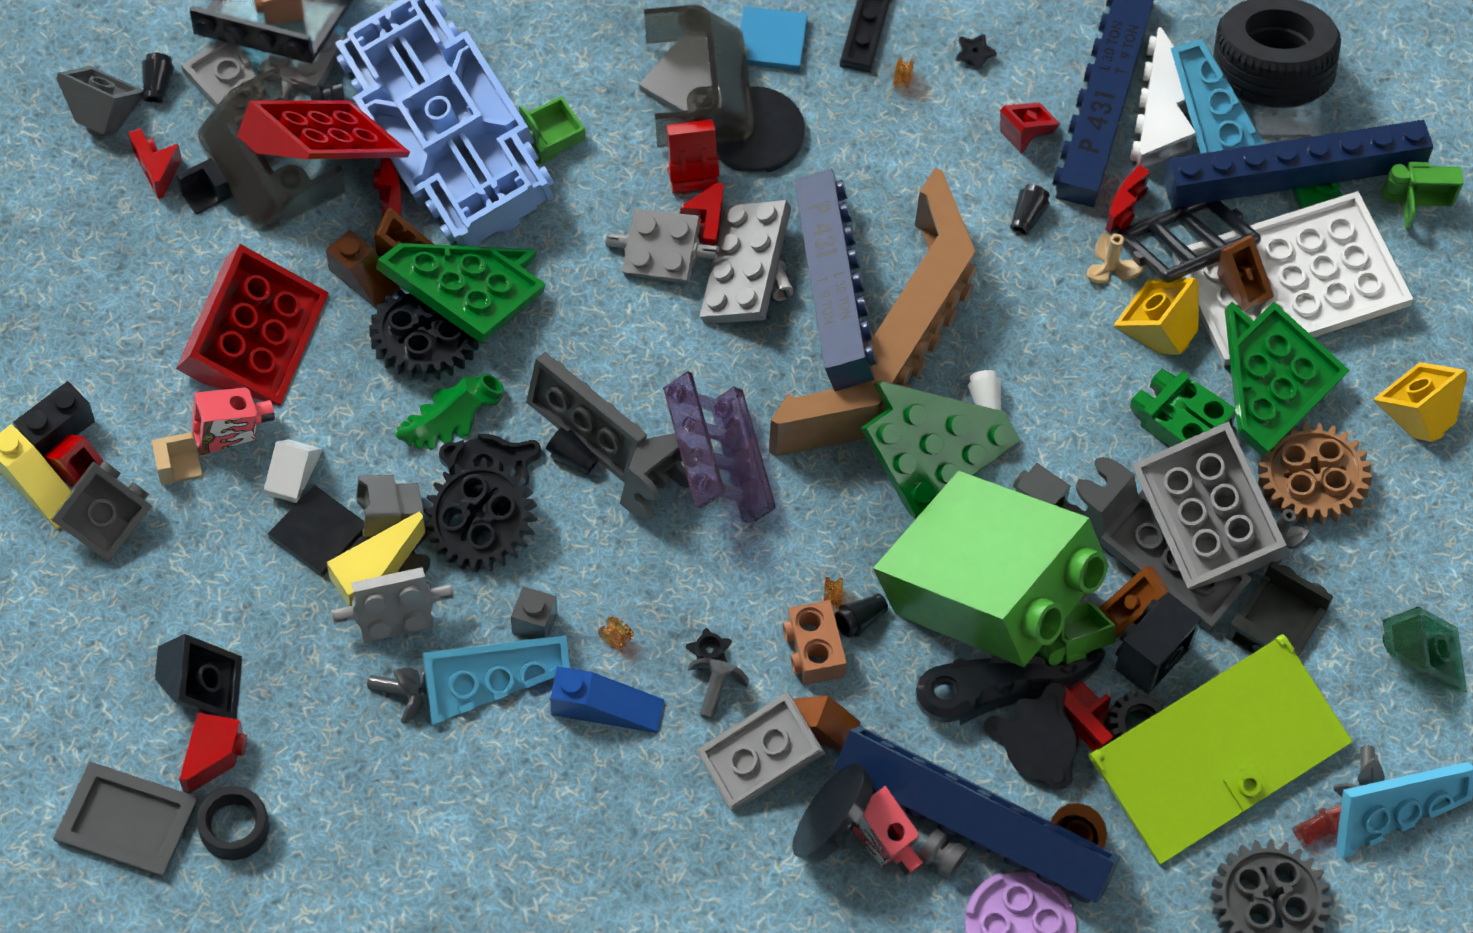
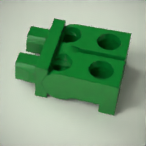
[1130,368,1236,447]

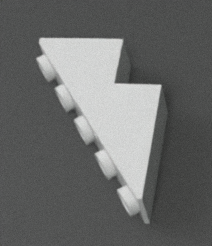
[1130,27,1196,168]

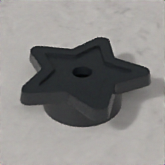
[956,34,997,70]
[686,628,732,670]

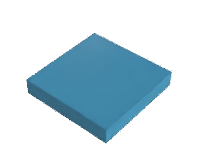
[738,6,808,71]

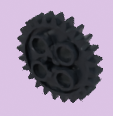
[369,289,479,381]
[423,458,538,572]

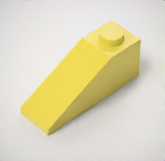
[0,424,72,530]
[327,511,425,606]

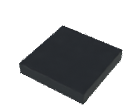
[268,485,364,577]

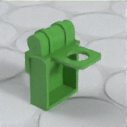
[519,96,585,164]
[1381,162,1464,229]
[1038,600,1116,665]

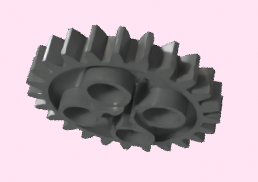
[1210,839,1332,933]

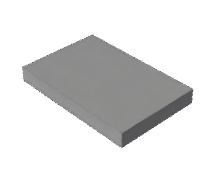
[639,19,749,122]
[696,691,826,811]

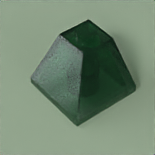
[1382,606,1467,692]

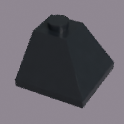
[155,634,242,719]

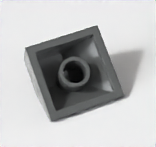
[56,66,144,137]

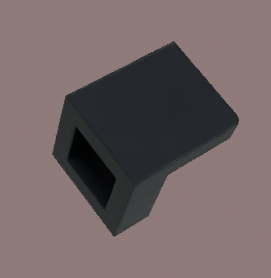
[176,157,231,214]

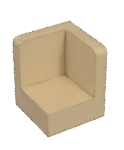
[151,432,202,485]

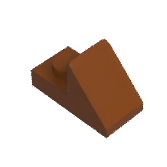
[1098,566,1172,638]

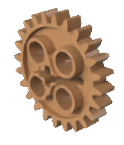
[1258,423,1372,526]

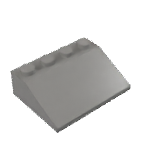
[1132,421,1289,590]

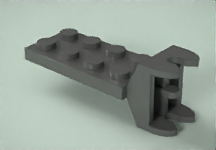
[526,352,701,520]
[1061,457,1252,632]

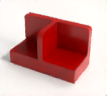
[1064,682,1129,752]

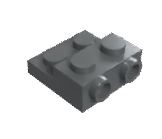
[51,461,152,562]

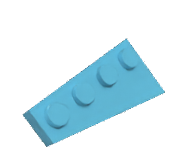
[1170,38,1265,153]
[422,635,570,725]
[1336,762,1473,859]

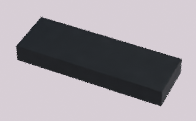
[839,0,891,73]

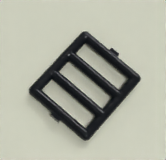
[1117,201,1261,283]

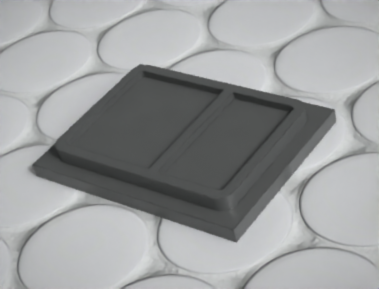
[53,761,199,878]

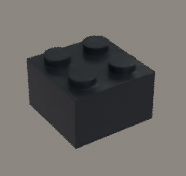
[1115,592,1202,695]

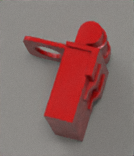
[666,120,720,194]

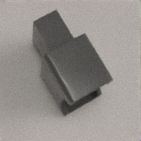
[356,475,424,537]

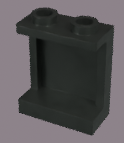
[1225,561,1333,656]

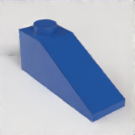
[550,666,664,733]

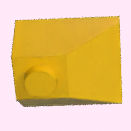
[1113,278,1199,355]
[1373,362,1468,442]

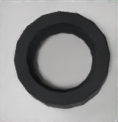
[196,786,270,861]

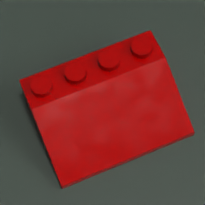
[237,100,410,159]
[176,244,329,406]

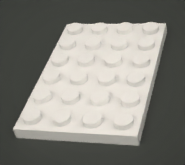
[1172,191,1413,367]

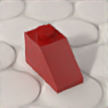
[43,434,118,488]
[179,713,248,793]

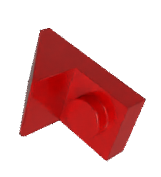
[1000,102,1060,153]
[128,128,182,199]
[680,183,724,246]

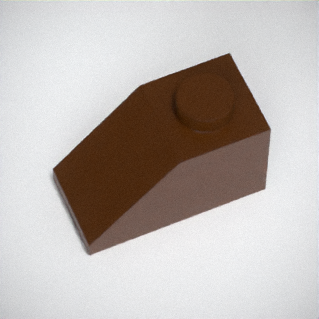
[326,229,400,309]

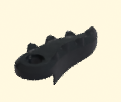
[915,648,1105,726]

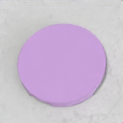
[965,871,1076,933]

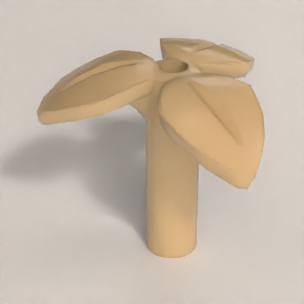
[1086,232,1144,284]

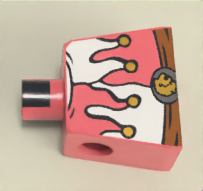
[191,388,275,456]
[849,786,923,877]

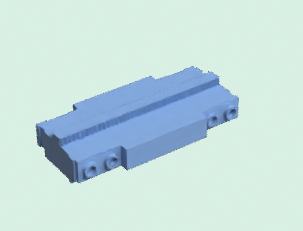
[336,0,554,246]

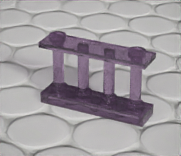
[663,371,776,523]

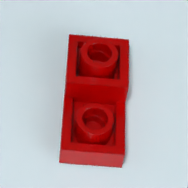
[373,158,403,218]
[1106,164,1150,234]

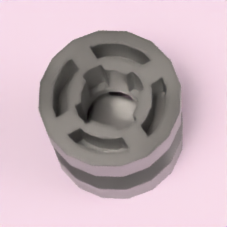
[918,829,969,880]

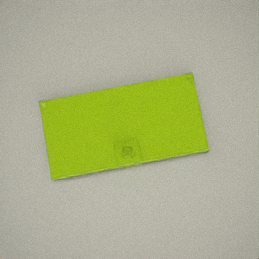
[1089,634,1353,865]

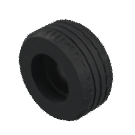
[1213,0,1341,108]

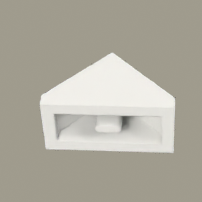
[264,439,322,503]

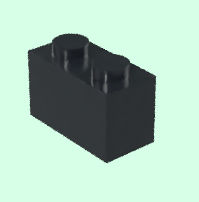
[13,381,95,456]

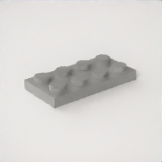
[699,200,791,324]

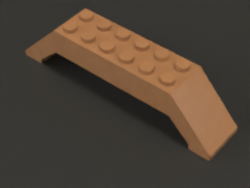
[769,167,977,456]

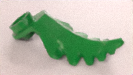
[395,373,504,450]

